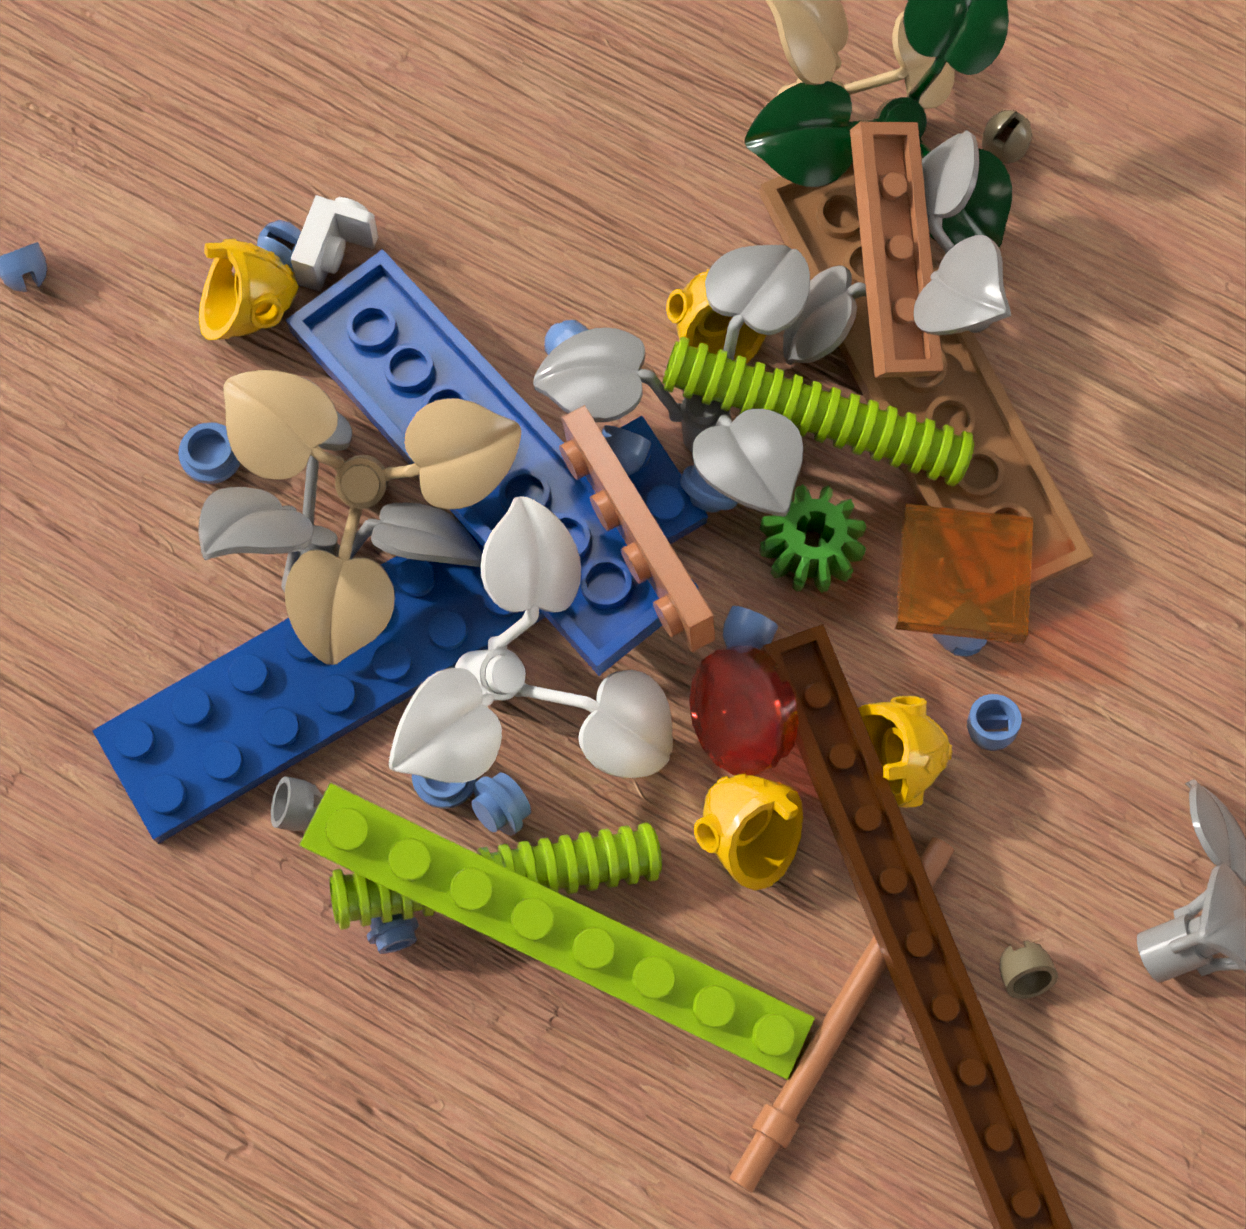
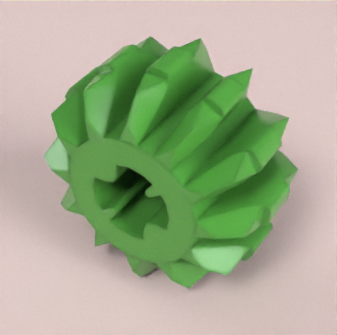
[759,484,866,593]

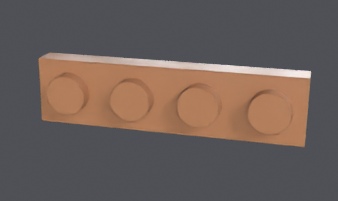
[850,122,943,378]
[559,405,715,652]

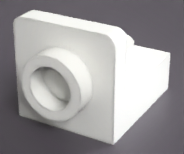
[290,195,378,292]

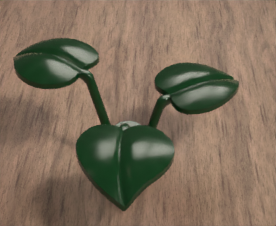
[744,0,1012,247]

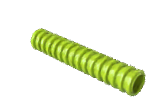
[662,336,974,487]
[329,822,662,930]

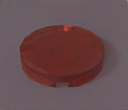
[689,646,799,776]

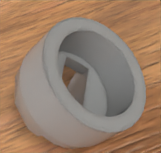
[271,776,323,831]

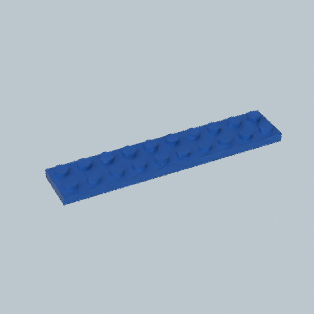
[92,415,708,844]

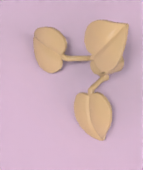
[765,0,955,110]
[223,370,521,665]

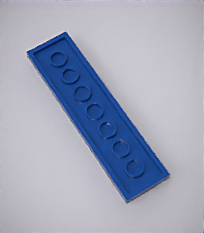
[286,249,699,676]

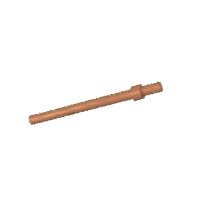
[729,837,955,1193]

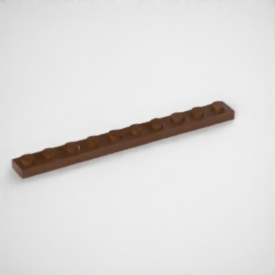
[759,624,1073,1229]

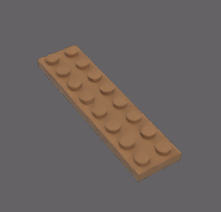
[759,162,1094,611]

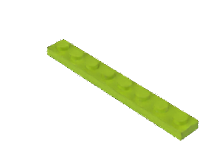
[298,783,815,1080]

